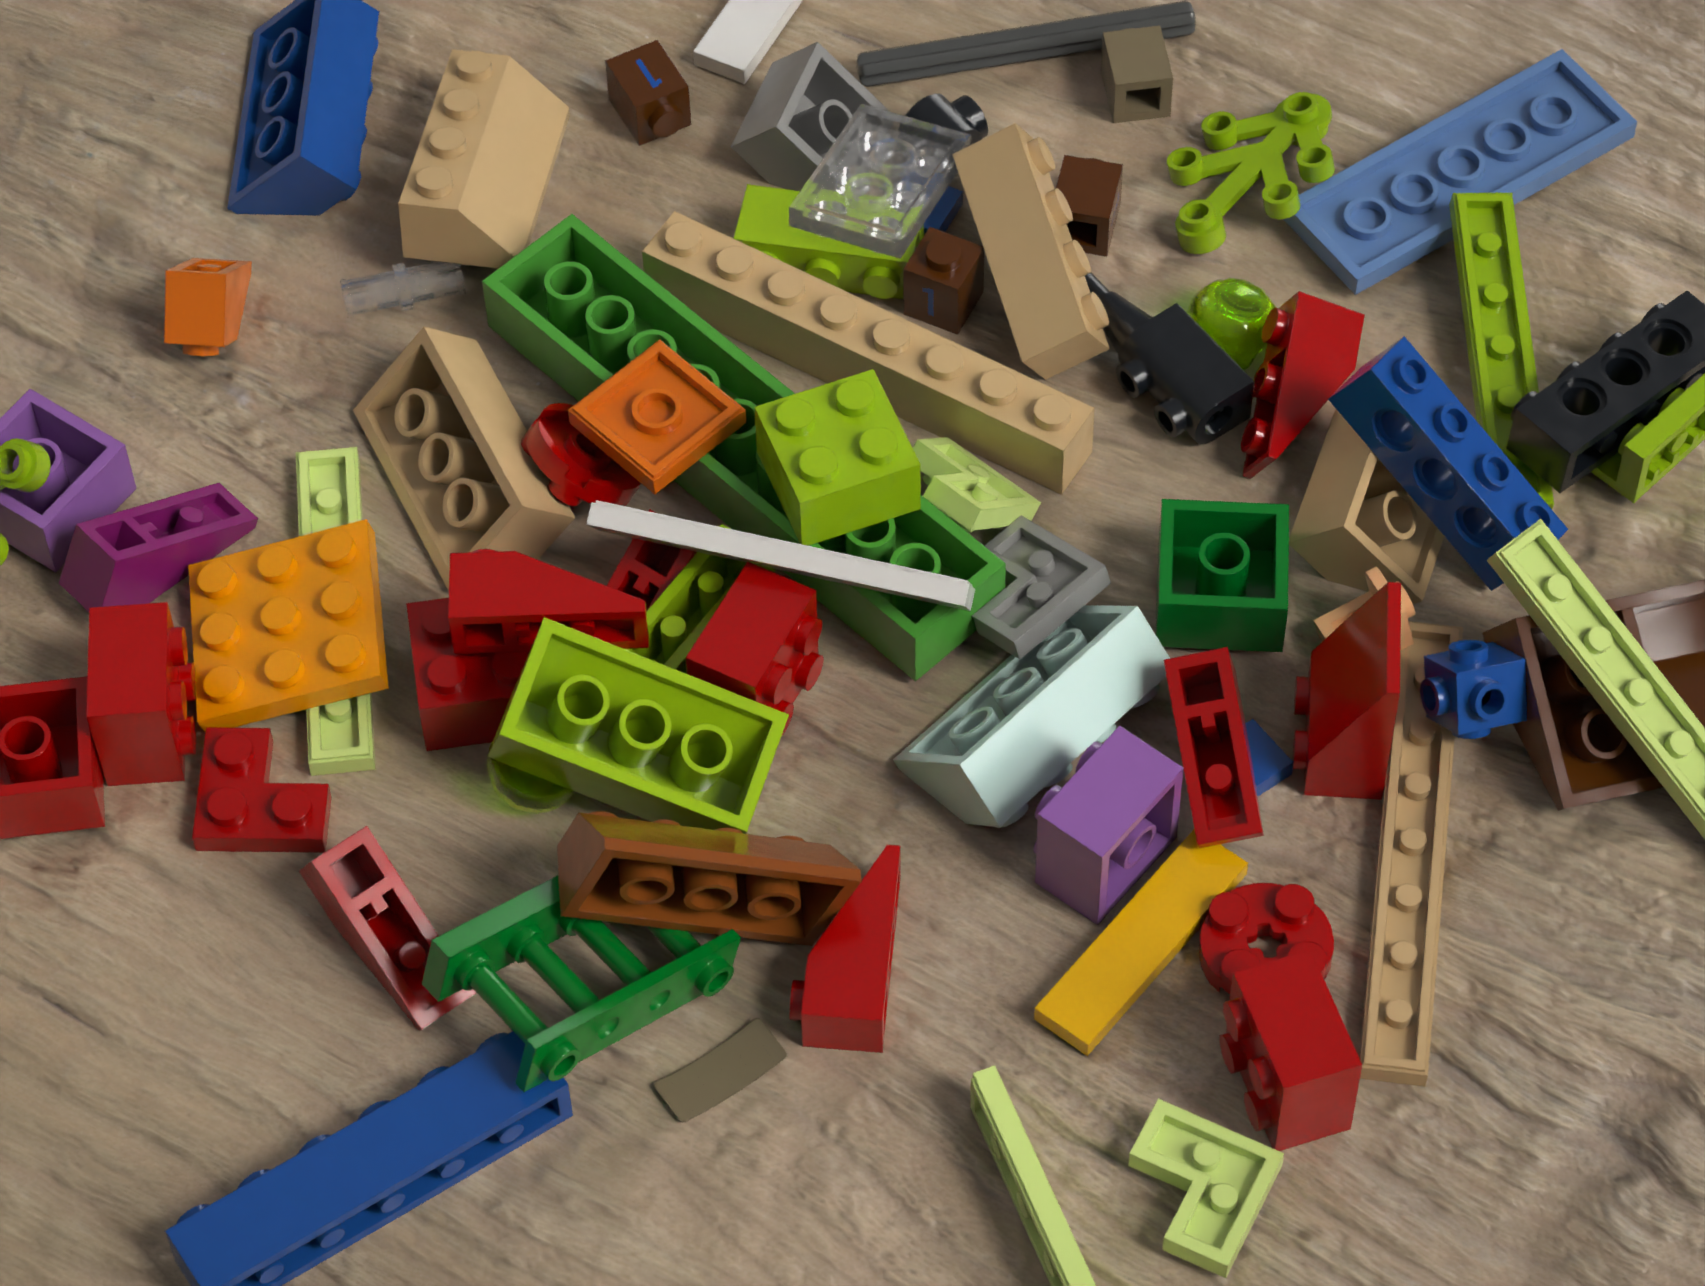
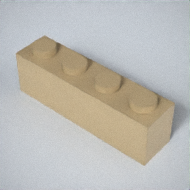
[952,123,1110,380]

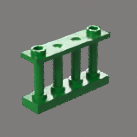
[422,875,741,1092]

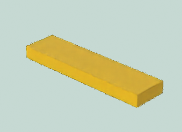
[1034,829,1248,1056]

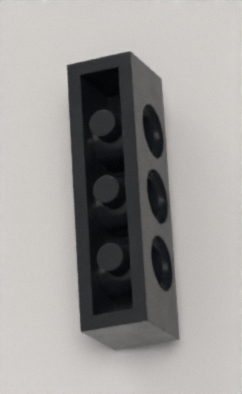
[1506,291,1705,493]

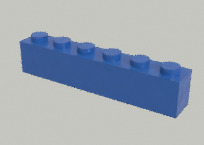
[165,1031,573,1286]

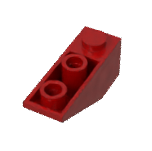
[1241,291,1365,479]

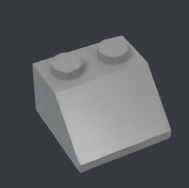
[731,42,896,199]

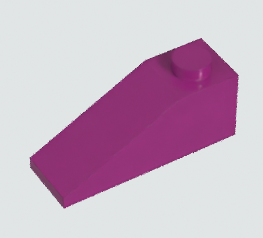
[59,483,258,612]

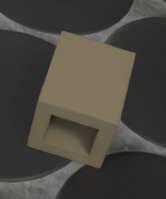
[1101,25,1173,123]

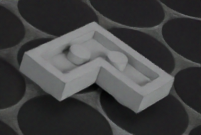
[972,515,1111,659]

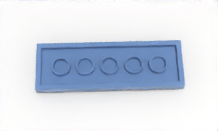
[1283,49,1637,295]

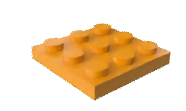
[188,519,389,732]

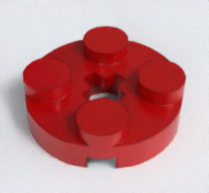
[521,403,641,506]
[1199,883,1334,994]

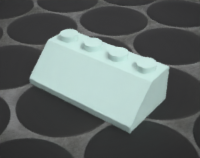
[893,605,1170,828]

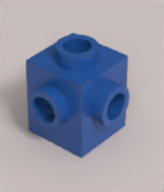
[1420,640,1527,739]

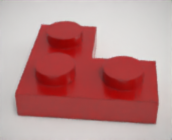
[192,727,332,853]

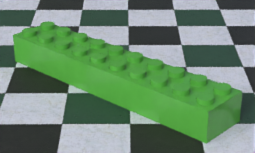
[482,214,1006,682]

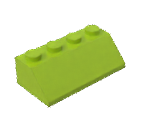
[487,617,789,834]

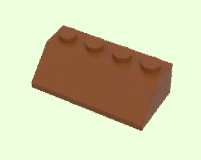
[557,811,862,946]

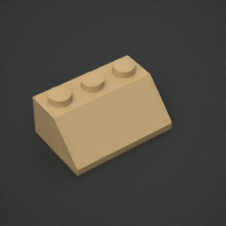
[1289,409,1444,604]

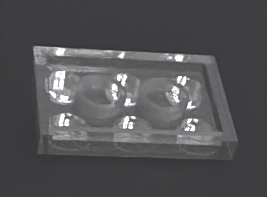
[789,104,971,259]

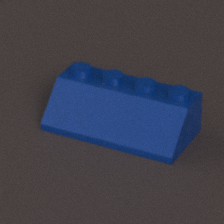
[227,0,379,216]

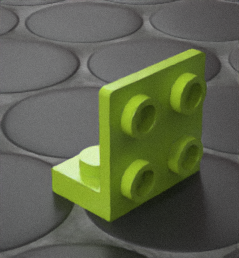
[1591,374,1705,503]

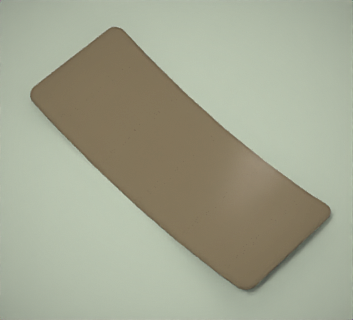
[654,1018,787,1122]

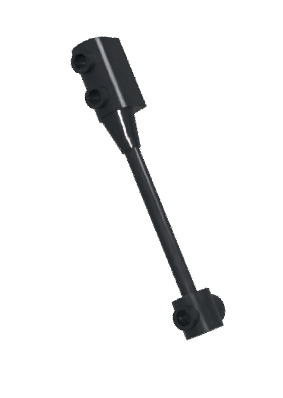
[898,94,1254,444]

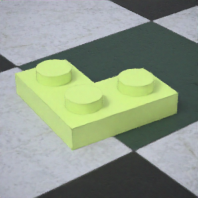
[913,437,1041,533]
[1128,1098,1284,1278]

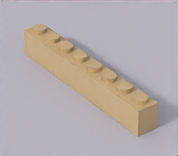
[642,211,1095,495]

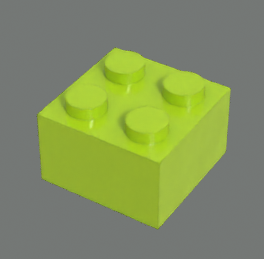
[754,369,921,546]

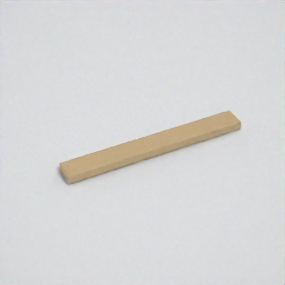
[1360,621,1463,1087]

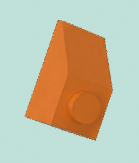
[164,258,252,356]

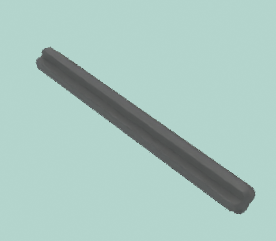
[857,1,1196,87]

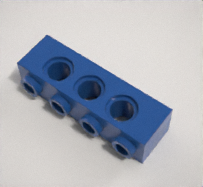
[1328,336,1568,591]

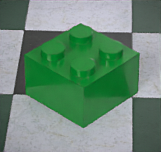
[1155,499,1289,652]

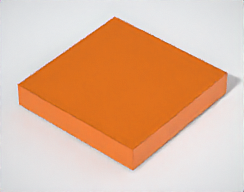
[568,339,746,494]

